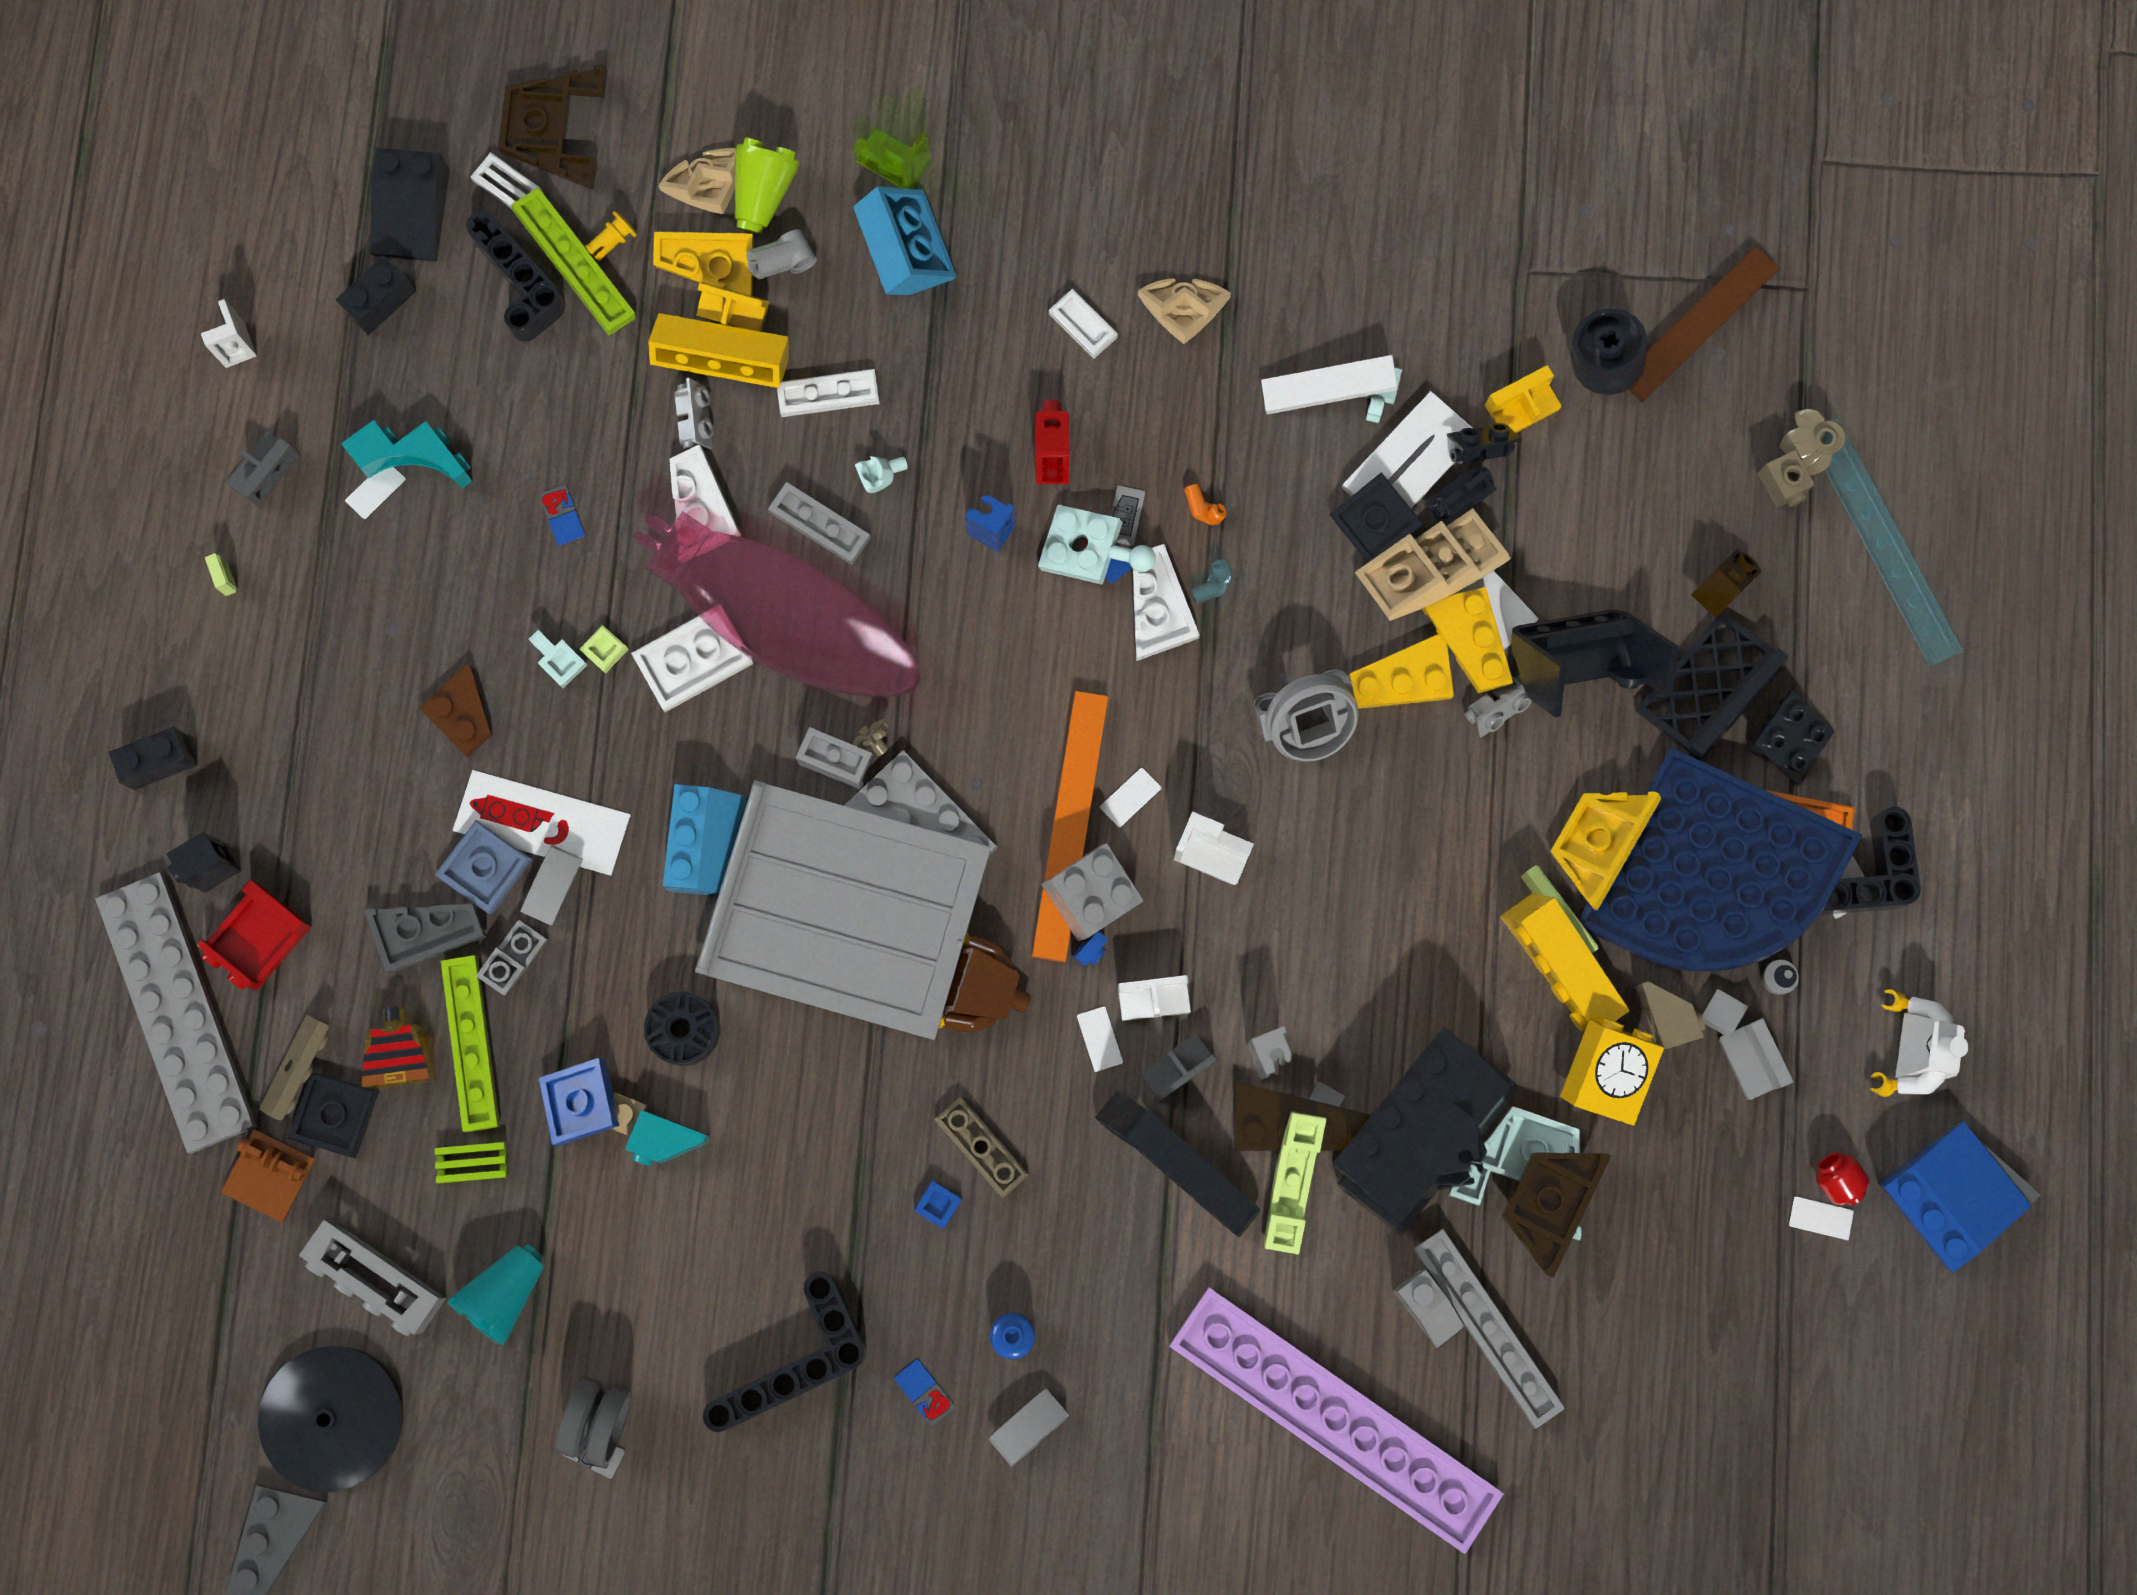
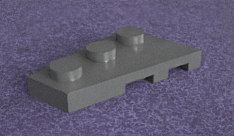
[226,1484,328,1595]

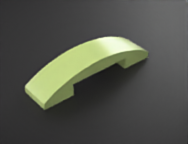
[1264,1111,1327,1254]

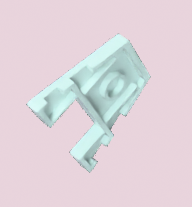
[1448,1106,1582,1240]

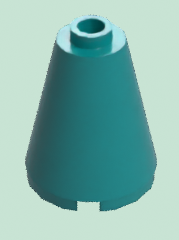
[447,1244,544,1346]

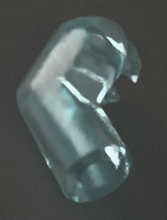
[1191,560,1232,604]

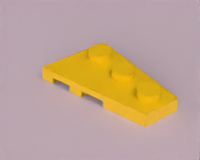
[653,232,754,296]
[1422,587,1513,693]
[1348,634,1454,709]

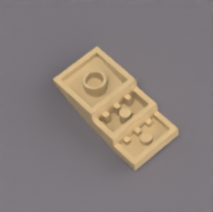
[1355,508,1511,621]

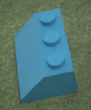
[853,186,957,295]
[663,784,748,896]

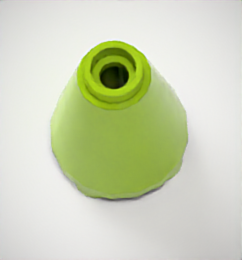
[735,138,800,235]

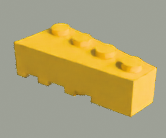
[1500,893,1630,1031]

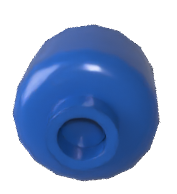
[990,1312,1036,1360]

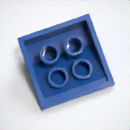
[1878,1121,2032,1273]

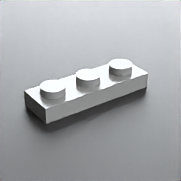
[768,482,871,565]

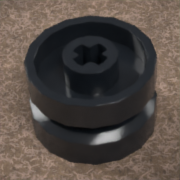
[1572,308,1647,395]

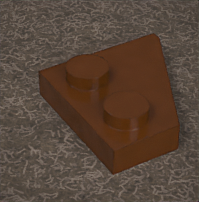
[420,664,493,758]

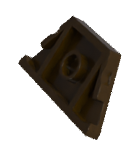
[1502,1152,1611,1278]

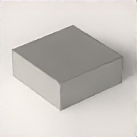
[1702,989,1749,1038]

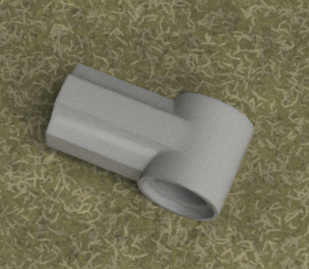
[746,229,817,280]

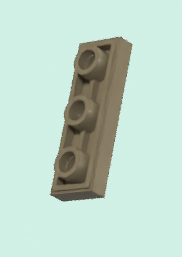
[259,1015,329,1121]
[934,1097,1029,1198]

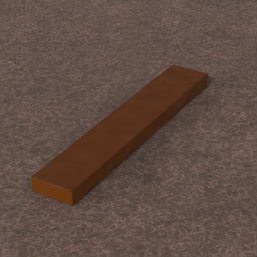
[1628,246,1780,403]

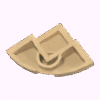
[658,148,735,214]
[1138,278,1231,344]

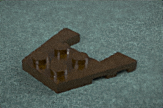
[498,64,608,189]

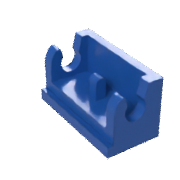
[965,496,1016,553]

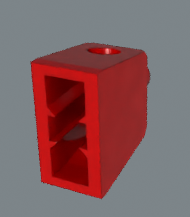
[1035,400,1069,484]

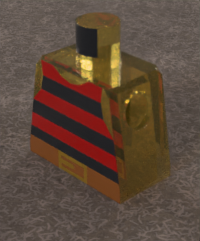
[362,1007,437,1089]

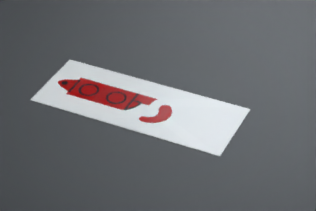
[452,770,631,876]

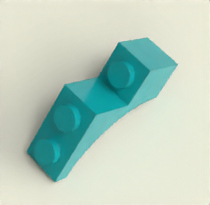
[341,420,472,489]

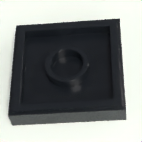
[1329,472,1424,563]
[288,1072,379,1158]

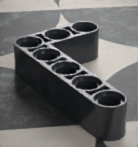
[1820,806,1921,915]
[1095,1091,1262,1238]
[702,1272,867,1432]

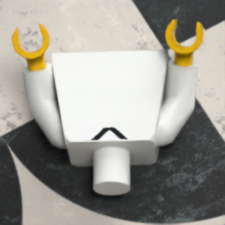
[1870,989,1968,1097]

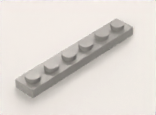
[1413,1229,1565,1429]

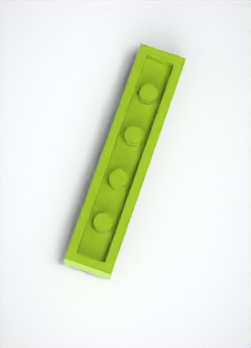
[511,187,636,336]
[441,955,500,1133]

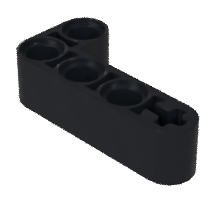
[466,211,565,342]

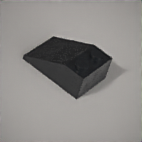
[371,148,450,262]

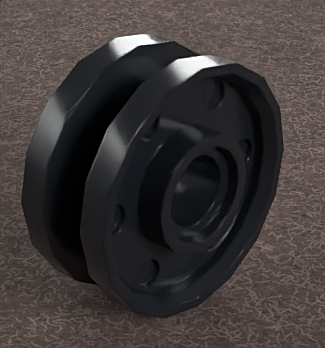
[644,991,721,1066]

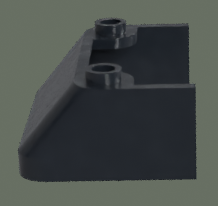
[1511,610,1679,718]

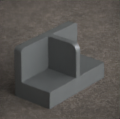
[227,432,300,507]
[1140,1034,1218,1102]

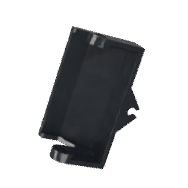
[1333,1027,1518,1236]

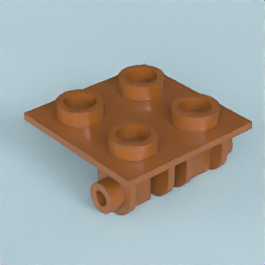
[220,1129,316,1223]

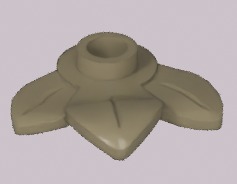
[1780,409,1847,476]

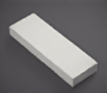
[777,369,879,417]

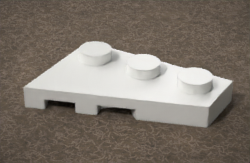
[669,445,741,564]
[1133,544,1200,661]

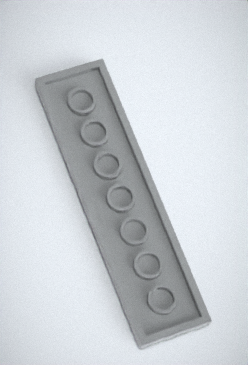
[95,872,257,1154]

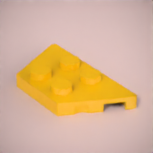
[1550,792,1661,911]

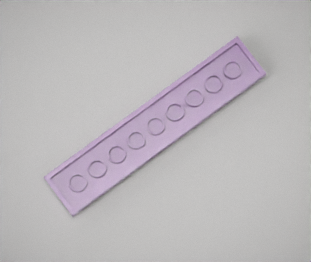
[1169,1287,1504,1554]

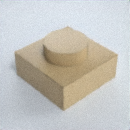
[612,1092,648,1136]

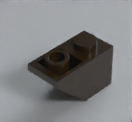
[1691,548,1762,618]

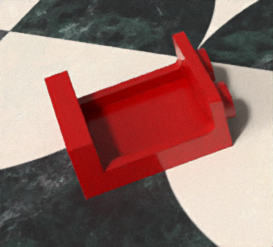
[196,880,312,991]

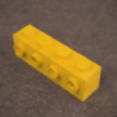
[648,313,789,388]

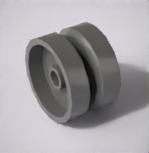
[556,1376,632,1468]

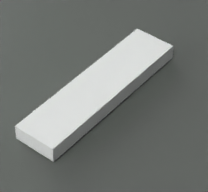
[1261,355,1398,414]

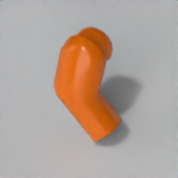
[1184,484,1227,525]

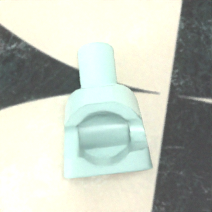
[855,456,907,493]

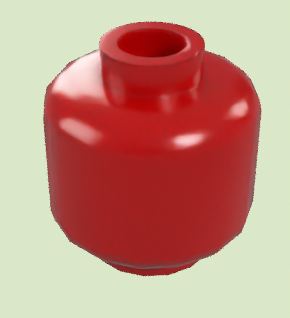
[1816,1152,1869,1205]

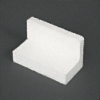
[201,299,257,368]

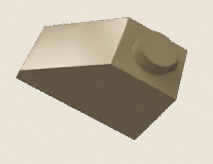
[1634,981,1705,1050]

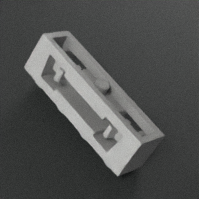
[299,1220,446,1336]

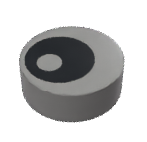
[1761,960,1799,995]

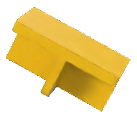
[696,283,769,332]
[1485,365,1561,433]

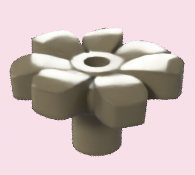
[852,719,889,756]

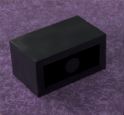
[335,255,416,335]
[109,727,198,790]
[166,832,241,893]

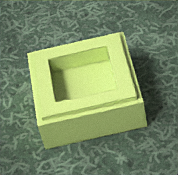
[205,553,237,596]
[579,625,629,674]

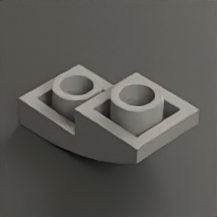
[520,845,583,926]
[476,920,548,996]
[989,1389,1069,1467]

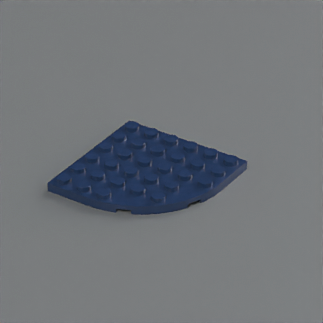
[1579,747,1862,971]

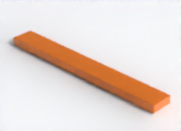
[1032,691,1109,963]

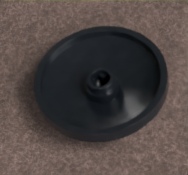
[258,1346,404,1492]

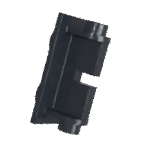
[1447,423,1522,465]
[1424,464,1497,526]

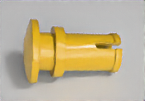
[585,211,637,262]

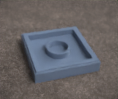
[435,820,532,915]

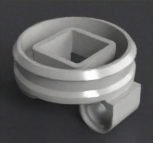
[1254,670,1359,762]

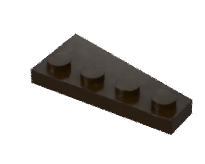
[1234,1081,1371,1151]

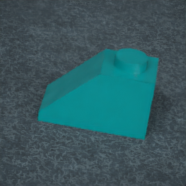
[625,1110,710,1167]

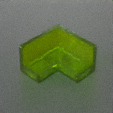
[853,128,931,189]

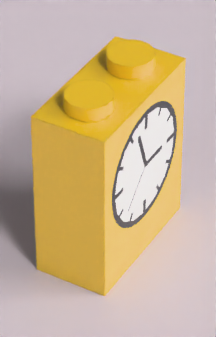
[1560,1018,1664,1126]

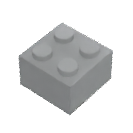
[1041,843,1143,941]

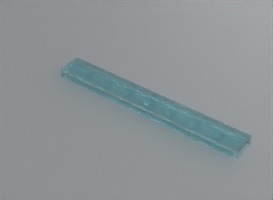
[1824,417,1963,667]

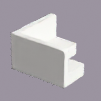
[1173,812,1254,885]

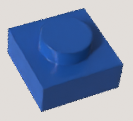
[1071,931,1108,966]

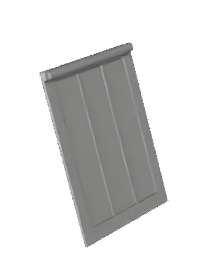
[695,780,991,1041]

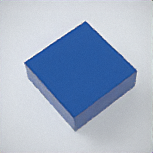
[914,1181,962,1229]

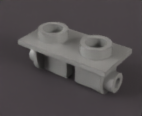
[674,378,714,451]
[1465,675,1532,738]

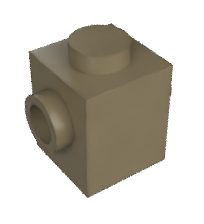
[1757,450,1815,508]

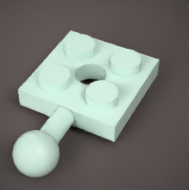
[1038,505,1156,585]

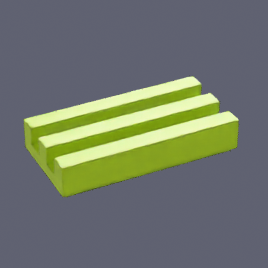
[435,1142,508,1183]

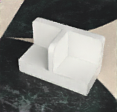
[1118,975,1191,1022]

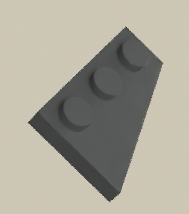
[363,904,486,974]

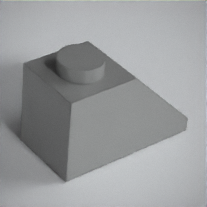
[1393,1270,1464,1348]

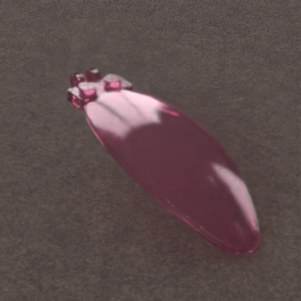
[633,511,921,697]

